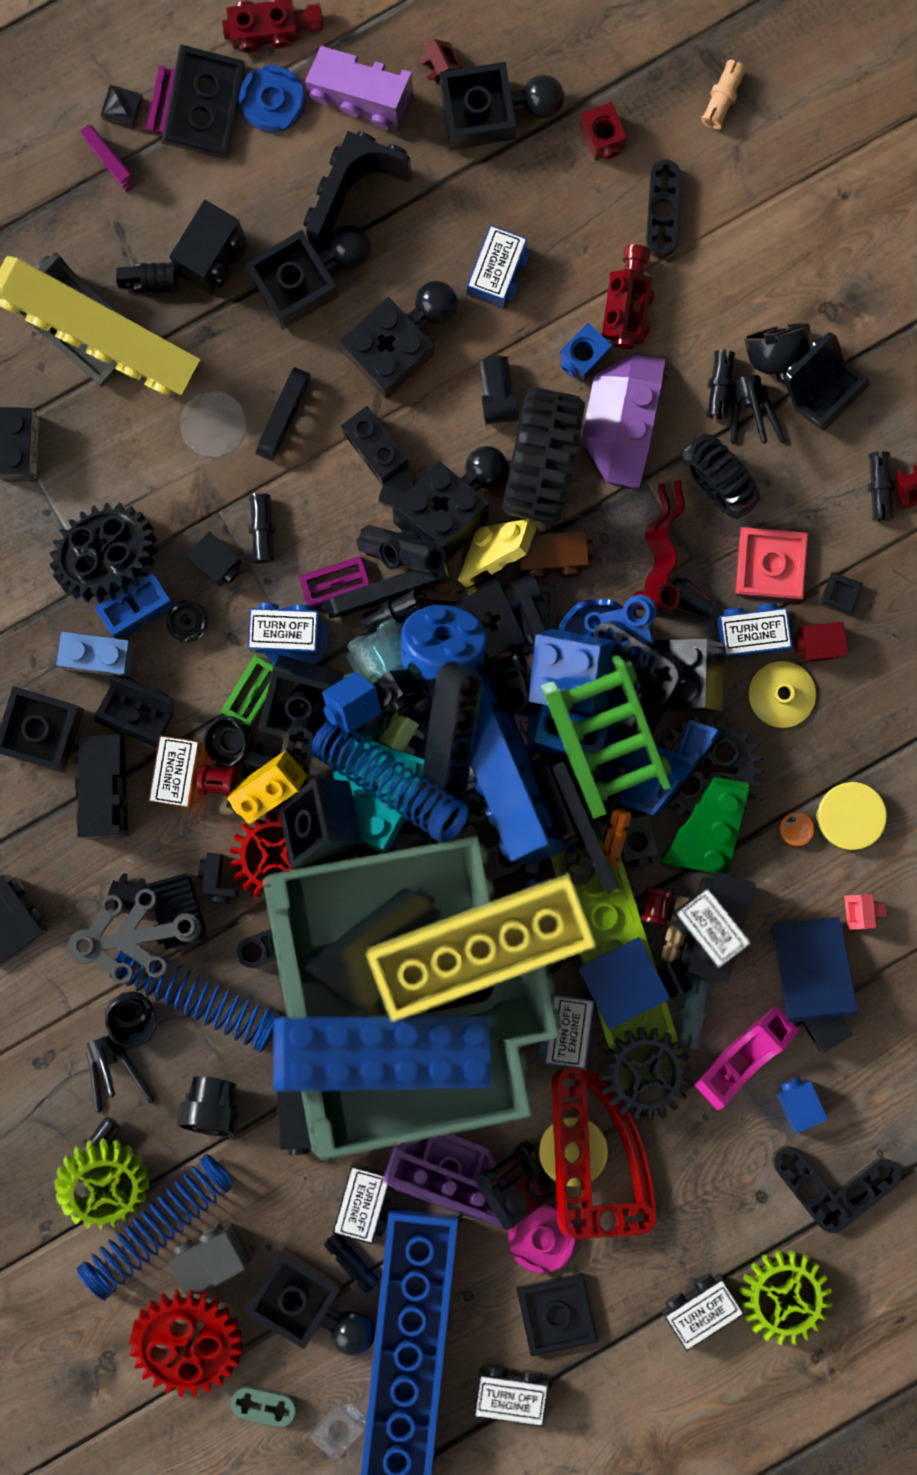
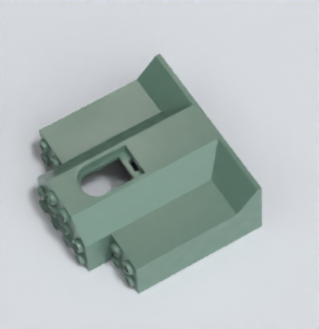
[262,837,561,1159]

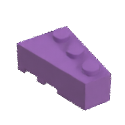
[305,46,413,131]

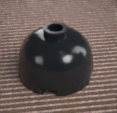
[744,323,812,380]

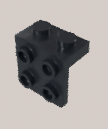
[784,332,870,432]
[0,875,48,965]

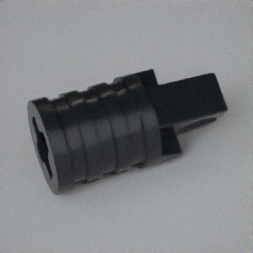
[116,262,177,293]

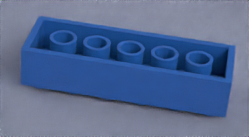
[471,662,566,865]
[274,1017,491,1091]

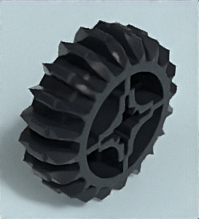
[682,434,760,519]
[599,1027,692,1121]

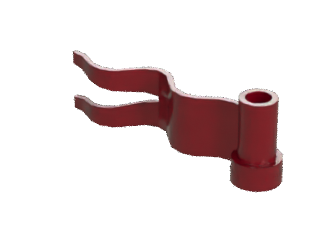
[633,480,685,611]

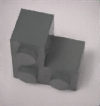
[168,1222,251,1296]

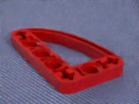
[551,1067,656,1239]

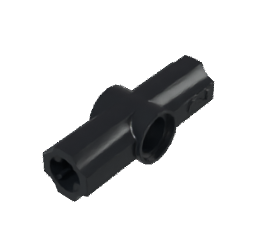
[356,525,446,575]

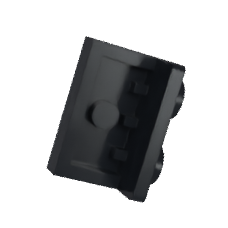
[94,674,175,748]

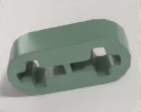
[231,1385,296,1427]

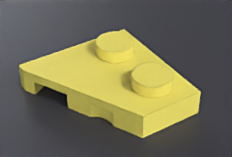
[458,519,537,588]

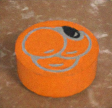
[778,812,814,846]

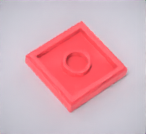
[735,527,808,600]

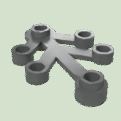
[68,889,202,985]

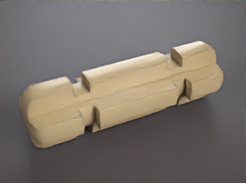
[661,896,689,962]

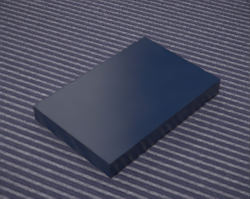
[772,917,858,1023]

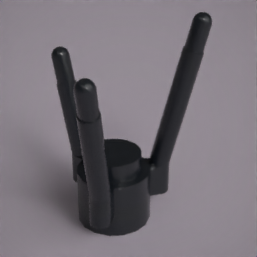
[730,375,786,444]
[86,1036,154,1113]

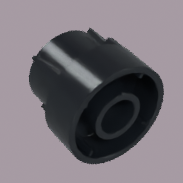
[177,1076,239,1137]

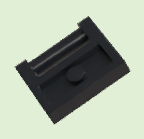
[476,1141,556,1231]

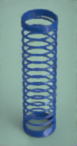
[312,721,467,843]
[109,945,280,1053]
[77,1154,234,1301]

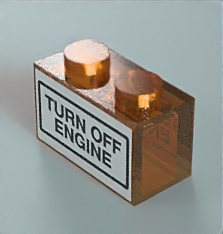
[148,735,207,810]

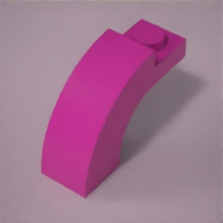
[694,1006,800,1111]

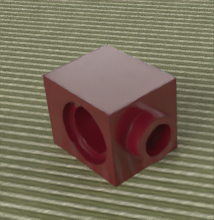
[580,102,627,161]
[794,621,848,663]

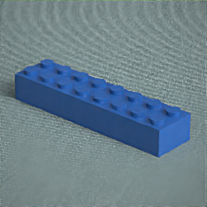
[361,1208,458,1475]

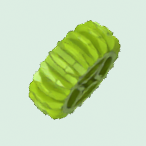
[55,1138,149,1231]
[739,1250,833,1345]

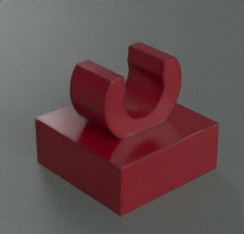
[419,39,463,81]
[896,464,917,509]

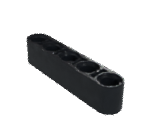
[418,661,483,830]

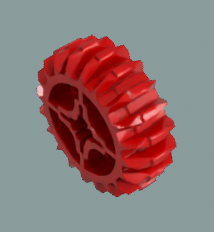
[230,811,295,898]

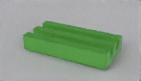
[221,654,274,729]

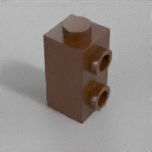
[519,531,594,579]

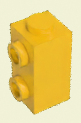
[227,750,307,824]

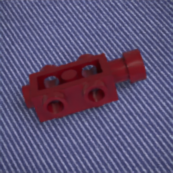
[222,0,324,53]
[602,244,654,349]

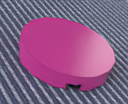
[508,1203,576,1274]

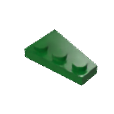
[661,777,749,875]

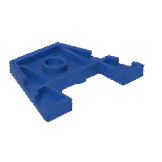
[593,691,721,816]

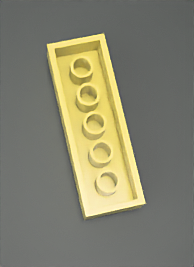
[0,256,200,397]
[367,874,595,1021]

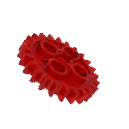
[129,1289,242,1397]

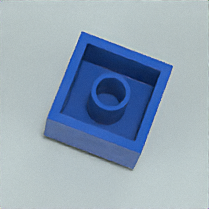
[528,629,615,714]

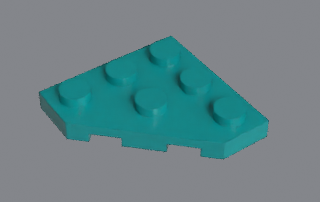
[329,732,424,854]

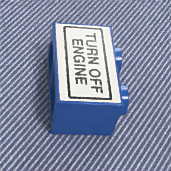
[466,225,531,309]
[248,603,320,656]
[716,603,792,660]

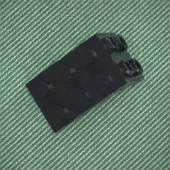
[303,131,412,252]

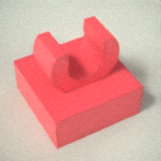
[844,894,887,930]

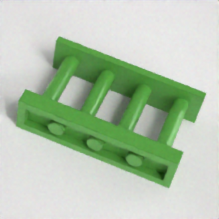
[541,655,672,818]

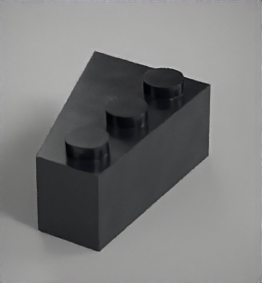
[74,734,129,839]

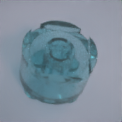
[346,618,414,684]

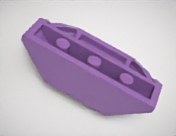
[581,353,665,489]
[383,1133,508,1227]

